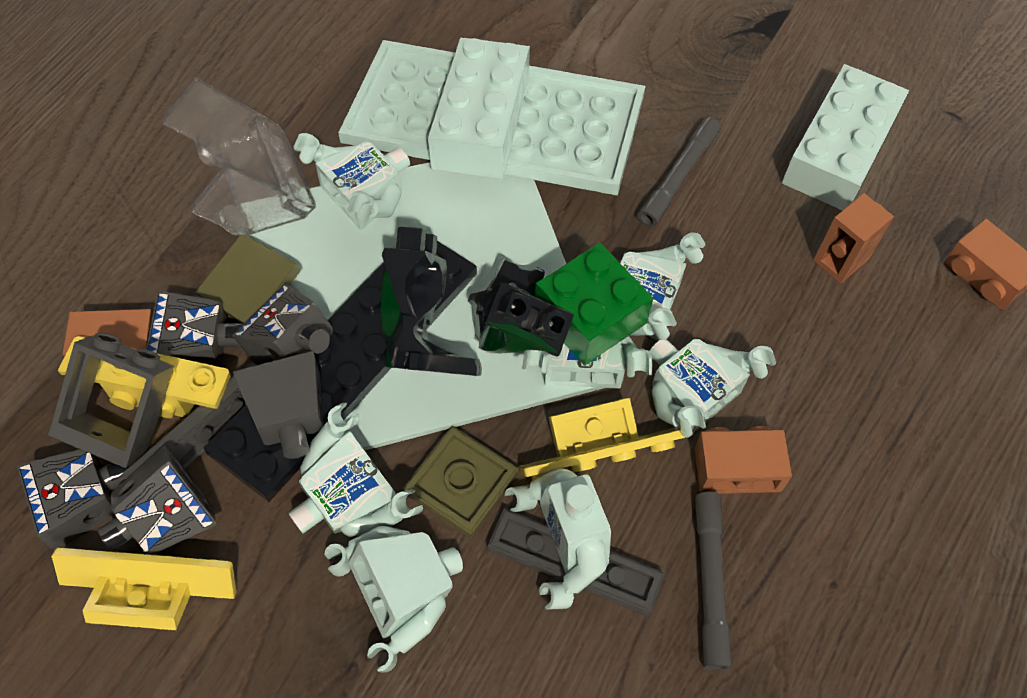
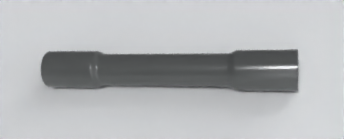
[637,117,721,227]
[695,492,732,671]

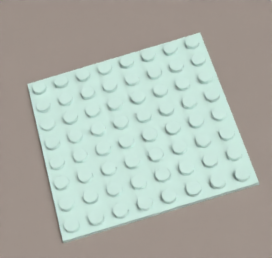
[240,162,603,451]

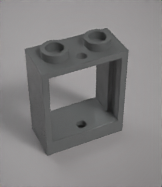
[48,333,174,468]

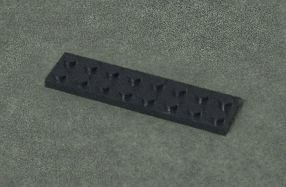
[203,241,477,502]

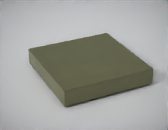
[195,233,301,324]
[402,426,519,539]

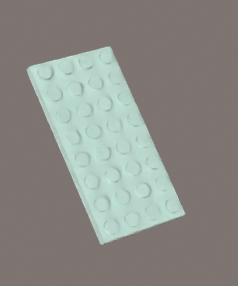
[338,40,645,196]

